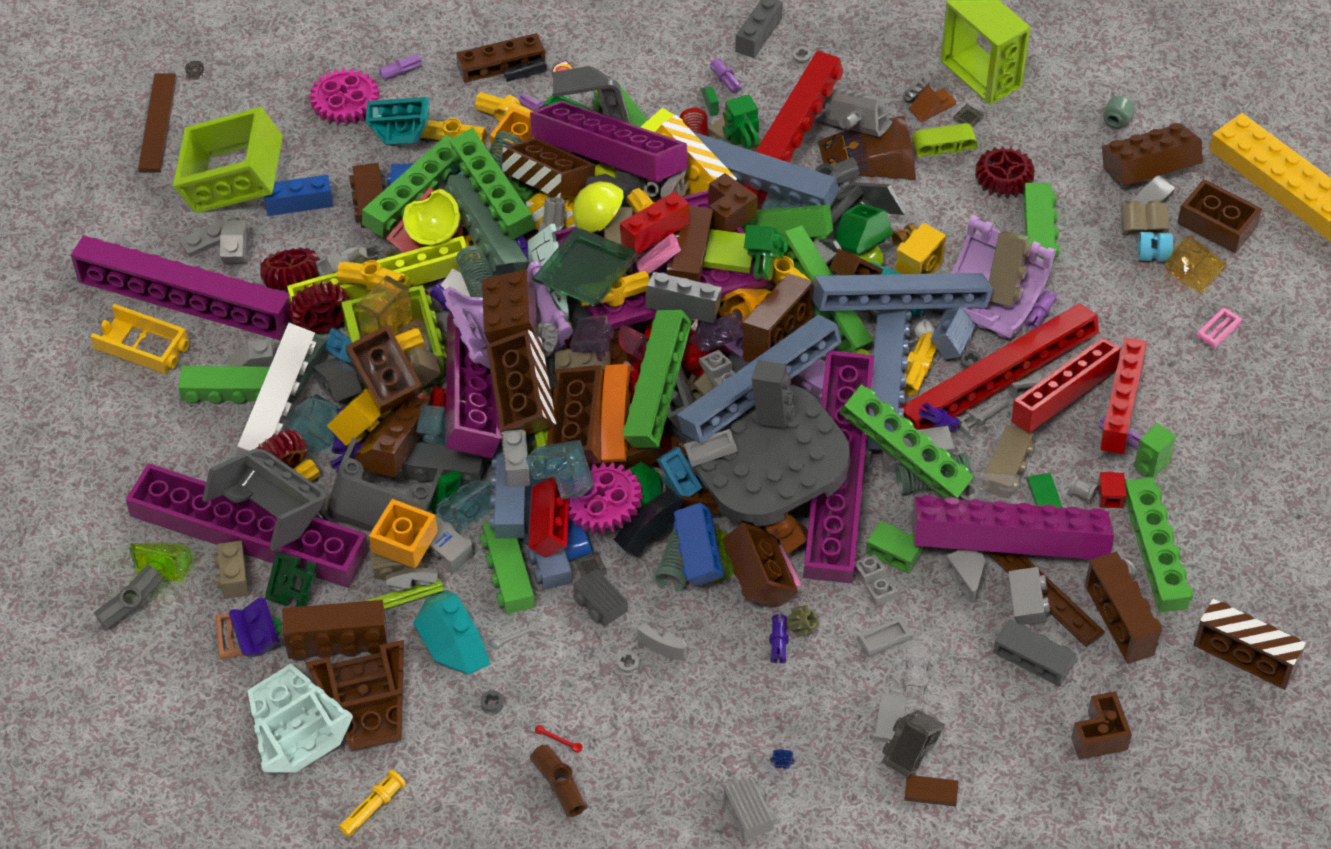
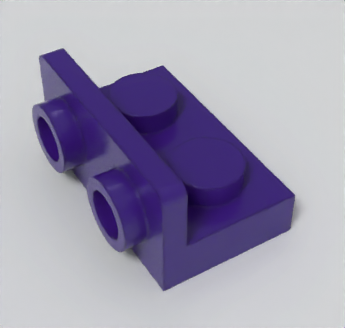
[229,598,280,656]

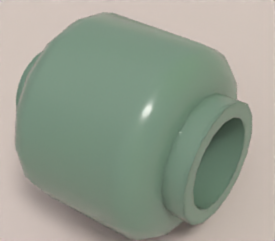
[1103,96,1135,128]

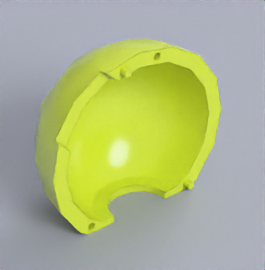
[573,181,624,235]
[403,189,461,246]

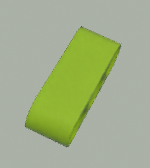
[912,123,978,158]

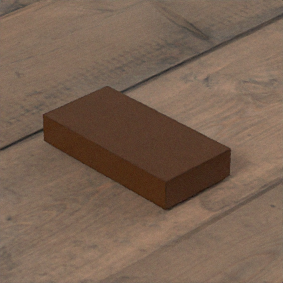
[904,775,958,807]

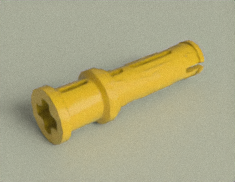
[338,769,406,838]

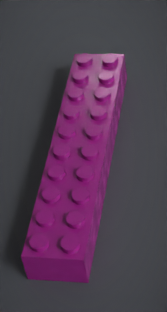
[71,235,293,341]
[803,351,874,583]
[125,463,369,588]

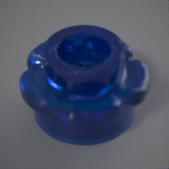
[770,749,795,769]

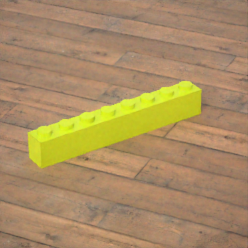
[287,236,471,302]

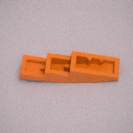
[601,364,631,462]

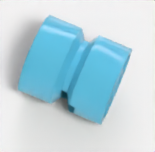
[1137,232,1173,262]

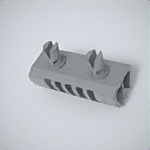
[813,86,892,137]

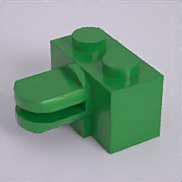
[722,94,760,150]
[744,225,788,280]

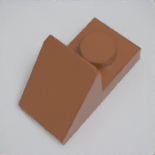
[909,86,956,122]
[765,513,808,554]

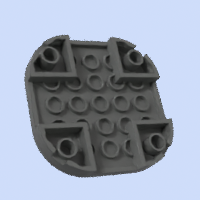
[686,385,850,526]

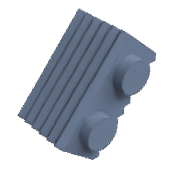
[930,306,976,360]

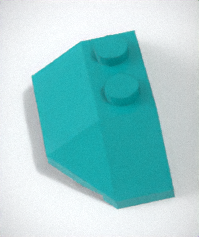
[366,97,430,145]
[413,590,491,675]

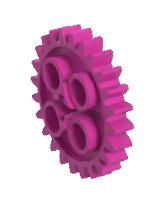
[309,68,380,125]
[568,462,643,534]

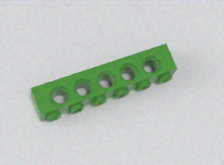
[449,128,535,240]
[362,135,460,238]
[839,385,974,499]
[1125,477,1193,613]

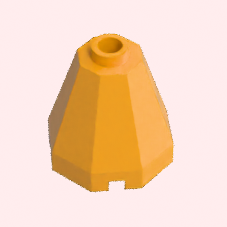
[719,288,770,328]

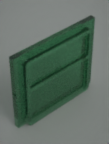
[533,227,637,306]

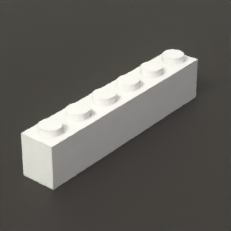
[236,323,317,455]

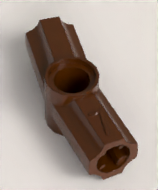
[530,744,587,817]

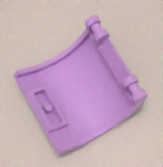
[937,215,1056,338]
[443,261,573,368]

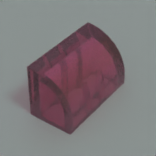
[619,325,649,363]

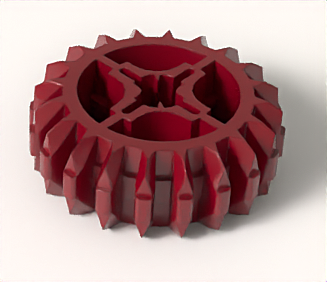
[975,146,1035,199]
[260,247,320,290]
[289,280,350,335]
[255,429,308,469]

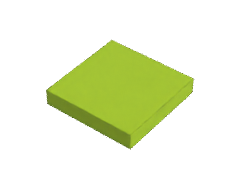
[704,229,753,274]

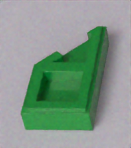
[700,86,719,116]
[430,470,462,514]

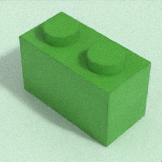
[1134,423,1176,478]
[866,521,923,574]

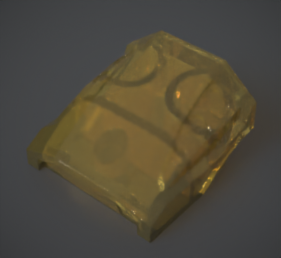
[1166,236,1228,294]

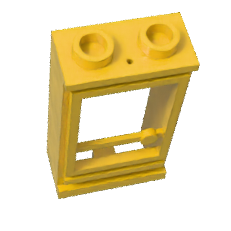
[90,304,189,375]

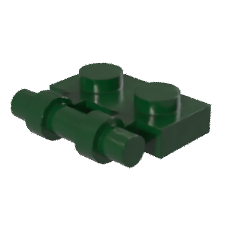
[265,551,316,607]

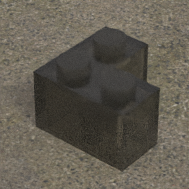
[882,710,945,777]

